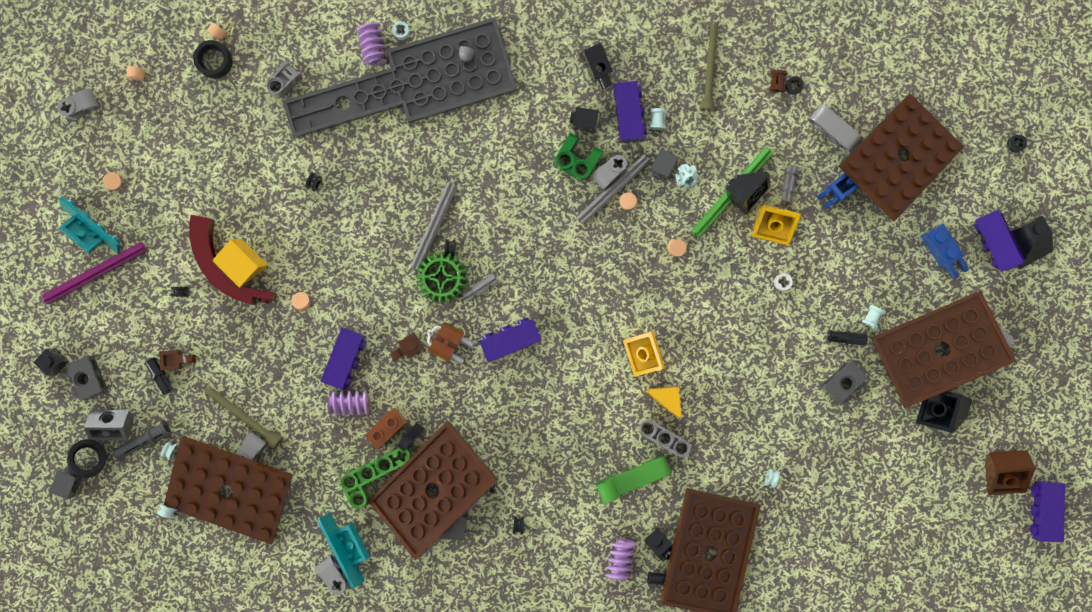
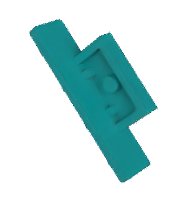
[59,196,120,254]
[317,512,370,589]

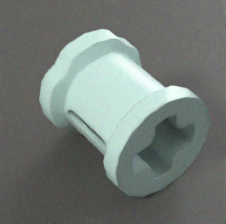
[650,108,668,130]
[862,305,886,329]

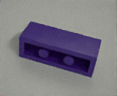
[613,81,647,143]
[974,208,1025,272]
[479,317,542,363]
[320,327,367,390]
[1030,480,1066,543]

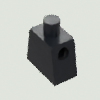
[580,42,613,90]

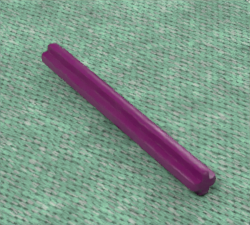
[42,242,147,304]

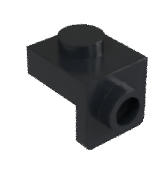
[644,528,673,561]

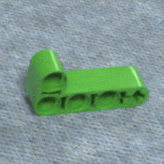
[340,448,412,509]
[595,455,672,504]

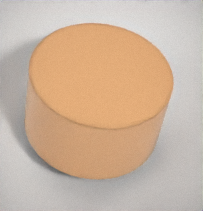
[207,22,227,41]
[126,66,146,81]
[103,172,122,190]
[619,192,637,211]
[667,239,686,257]
[292,292,311,311]

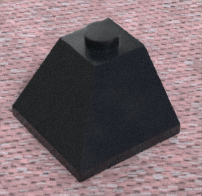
[726,171,771,215]
[1011,216,1053,269]
[916,391,972,433]

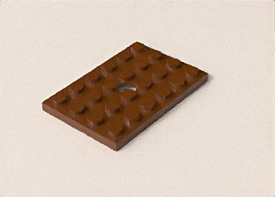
[838,93,964,221]
[871,290,1016,408]
[368,421,499,560]
[164,436,293,545]
[660,488,761,612]

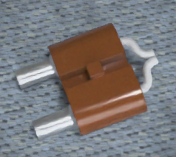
[426,322,474,365]

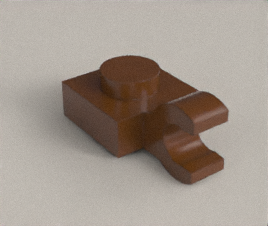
[389,332,424,361]
[159,350,196,371]

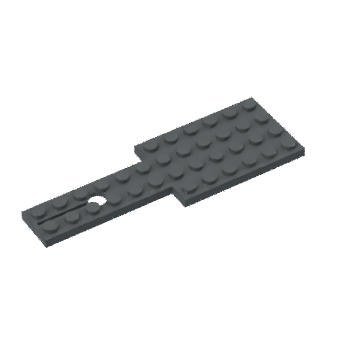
[282,17,517,138]

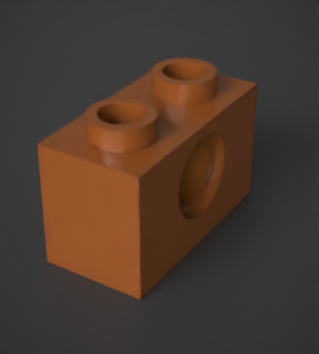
[364,408,408,450]

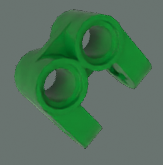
[556,133,604,181]

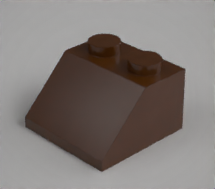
[985,450,1036,495]

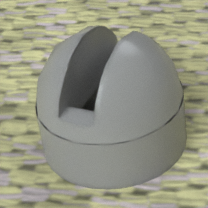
[459,46,475,62]

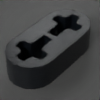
[397,423,424,452]

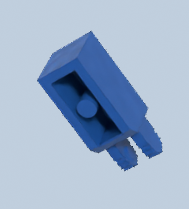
[816,173,859,209]
[921,223,969,279]

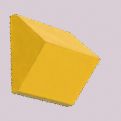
[752,205,801,245]
[213,239,269,288]
[623,331,665,377]
[645,386,681,418]

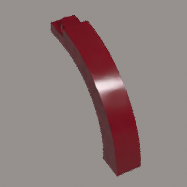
[189,215,277,305]

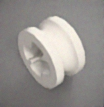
[774,273,793,291]

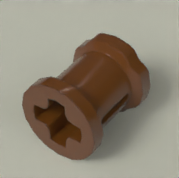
[769,70,787,93]

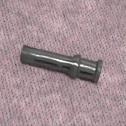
[113,421,172,460]

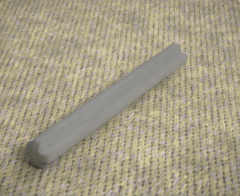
[577,154,651,224]
[411,182,457,270]

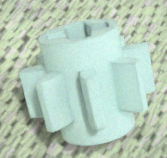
[674,164,699,188]

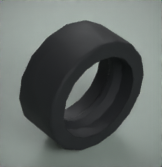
[193,40,233,79]
[67,439,107,478]

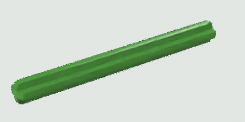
[692,148,773,238]

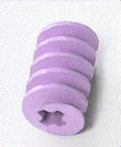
[357,22,387,66]
[328,391,370,415]
[605,537,636,581]

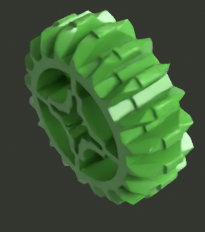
[416,252,468,304]

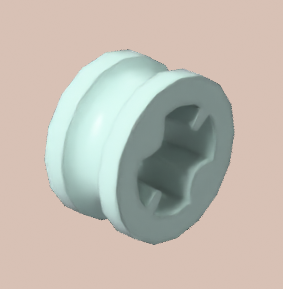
[392,21,410,40]
[161,441,178,461]
[764,469,780,488]
[157,503,177,518]

